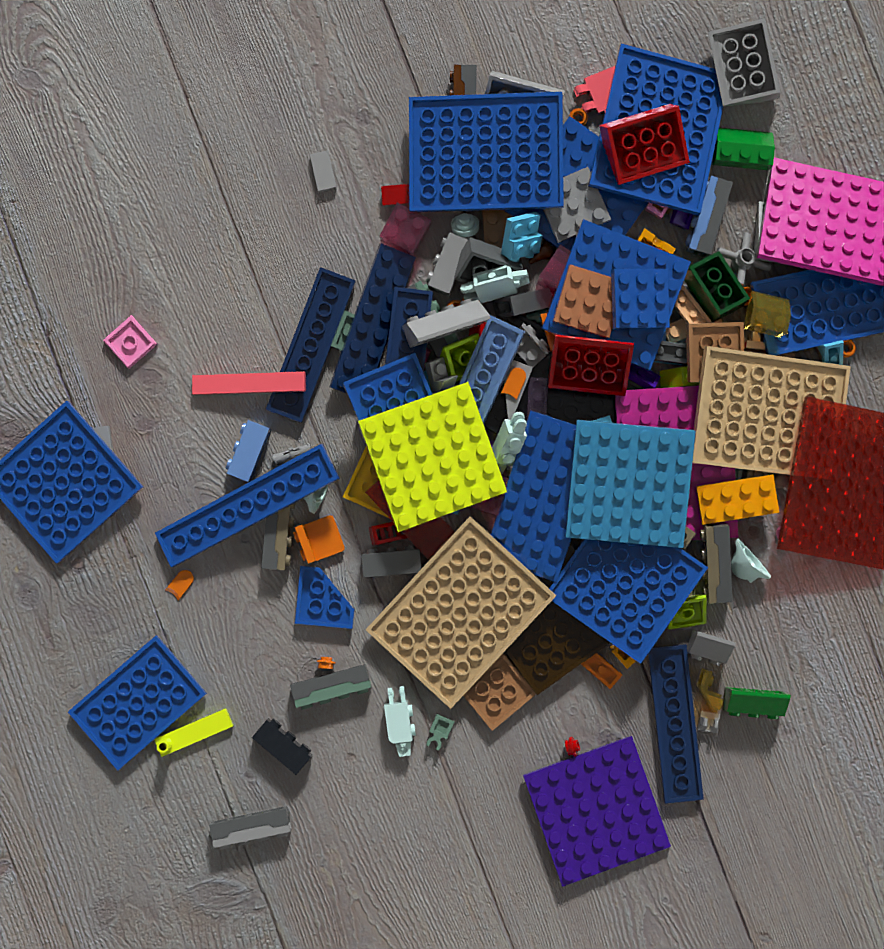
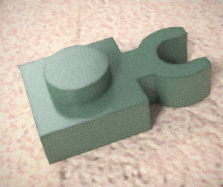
[427,713,455,750]

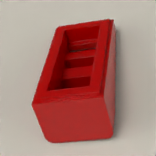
[368,522,412,546]

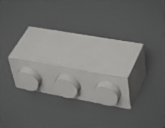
[426,232,468,297]

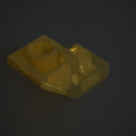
[697,668,723,713]

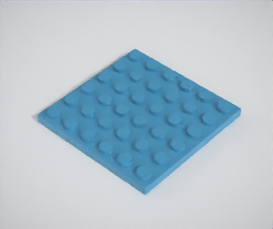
[565,420,696,548]

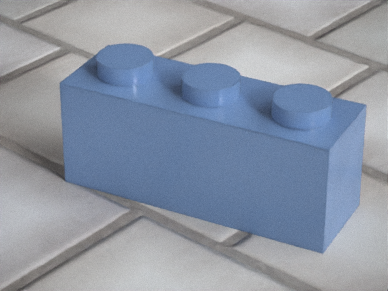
[226,420,271,482]

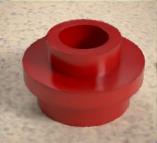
[565,737,580,756]

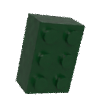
[684,251,750,323]

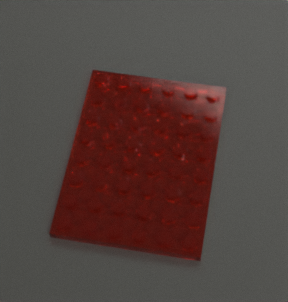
[777,396,884,570]

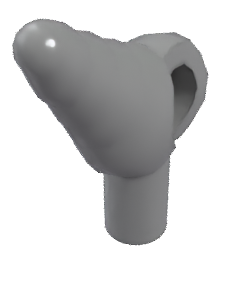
[774,473,795,495]

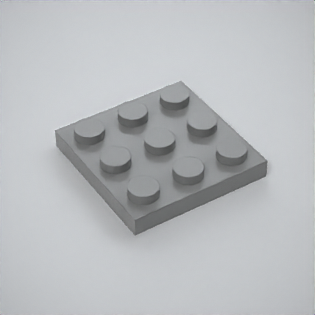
[543,167,611,243]

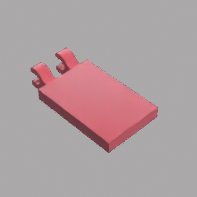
[573,66,615,115]

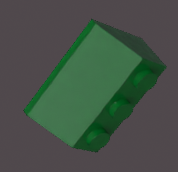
[712,127,775,171]
[723,687,791,719]

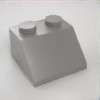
[687,630,736,666]

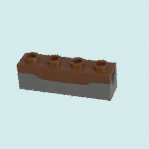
[450,64,477,96]

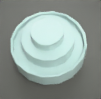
[451,213,479,237]

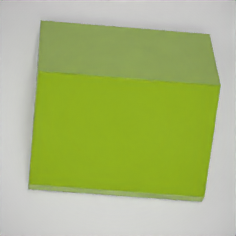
[668,594,707,630]

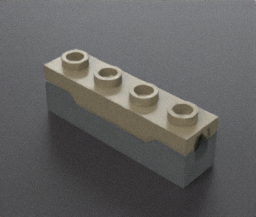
[261,502,296,570]
[700,523,732,604]

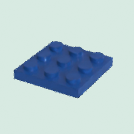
[611,269,670,329]

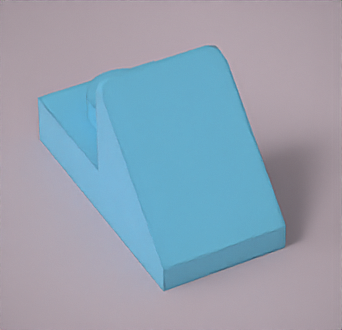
[817,340,844,365]

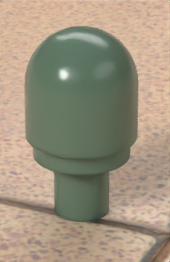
[527,307,549,323]

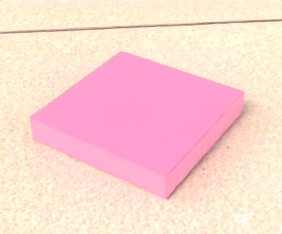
[103,315,157,369]

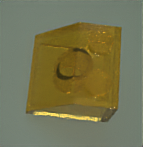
[744,291,791,337]

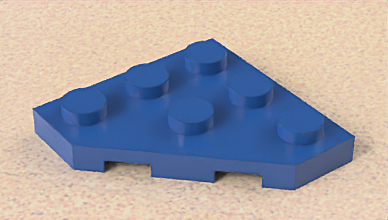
[295,566,355,629]

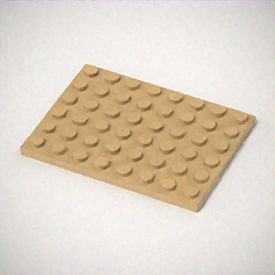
[692,346,851,481]
[366,516,556,709]

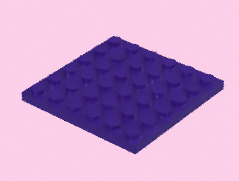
[523,736,671,887]

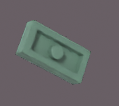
[331,311,355,351]

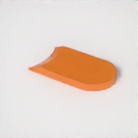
[501,368,526,400]
[165,570,194,600]

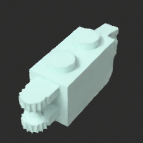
[460,265,530,303]
[492,412,527,474]
[384,686,416,757]

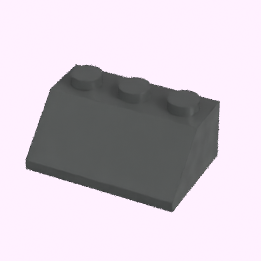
[454,237,523,283]

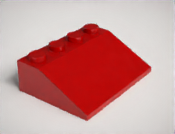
[599,104,690,185]
[548,335,634,396]

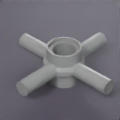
[716,233,771,286]

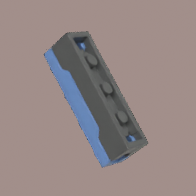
[685,176,733,257]

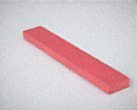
[192,371,306,395]

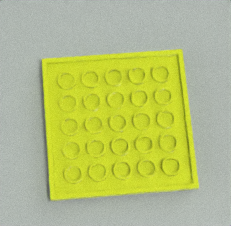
[358,382,507,532]

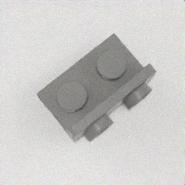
[516,323,549,367]

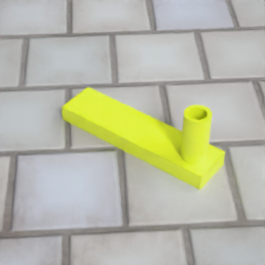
[154,708,234,757]

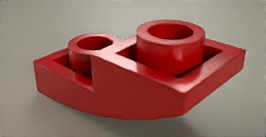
[381,184,409,206]

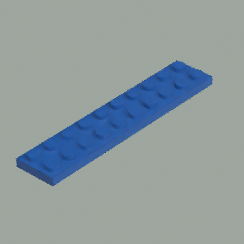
[155,444,340,567]

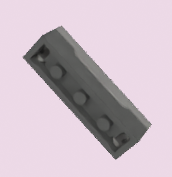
[209,806,292,850]

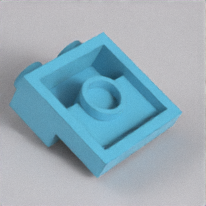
[501,212,543,262]

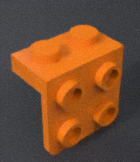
[293,515,345,564]

